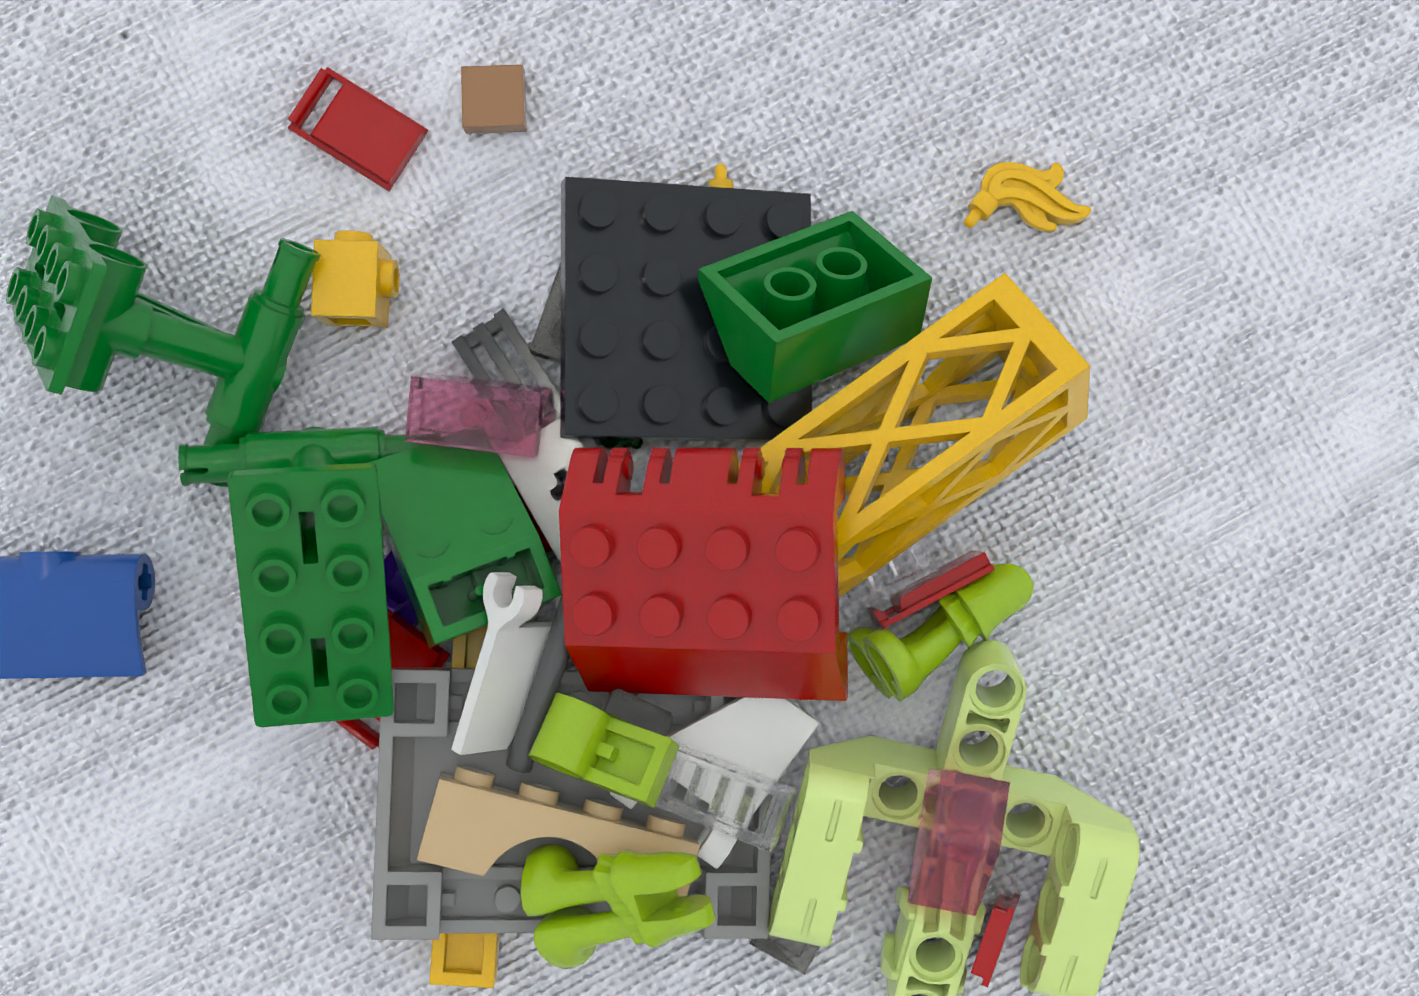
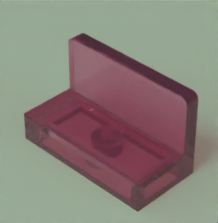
[405,373,551,457]

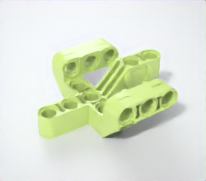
[768,640,1140,996]

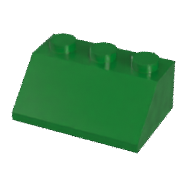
[698,211,932,403]

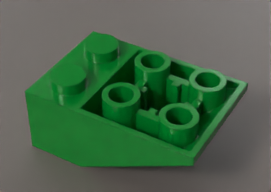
[368,423,562,648]

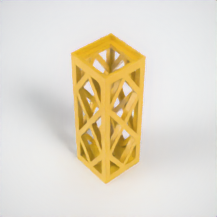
[739,273,1090,598]

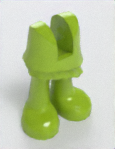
[847,564,1034,702]
[521,844,715,969]

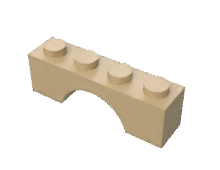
[417,765,700,897]

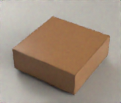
[461,65,527,134]

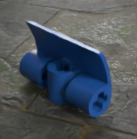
[0,551,155,679]

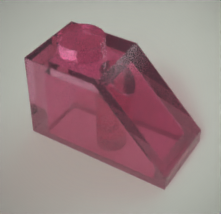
[907,769,1010,916]

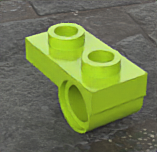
[528,693,680,808]

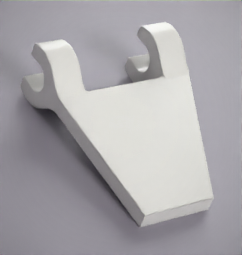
[451,572,562,755]
[610,697,819,869]

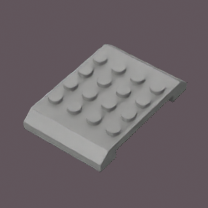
[371,667,772,940]

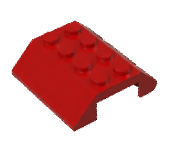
[559,448,848,701]

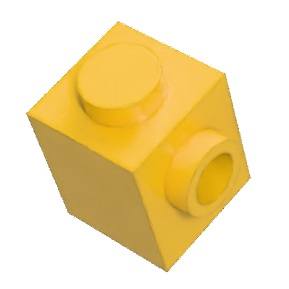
[311,230,400,328]

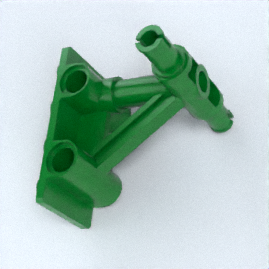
[6,195,321,487]
[178,426,443,727]

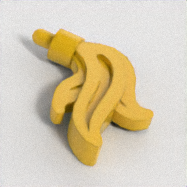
[964,162,1092,233]

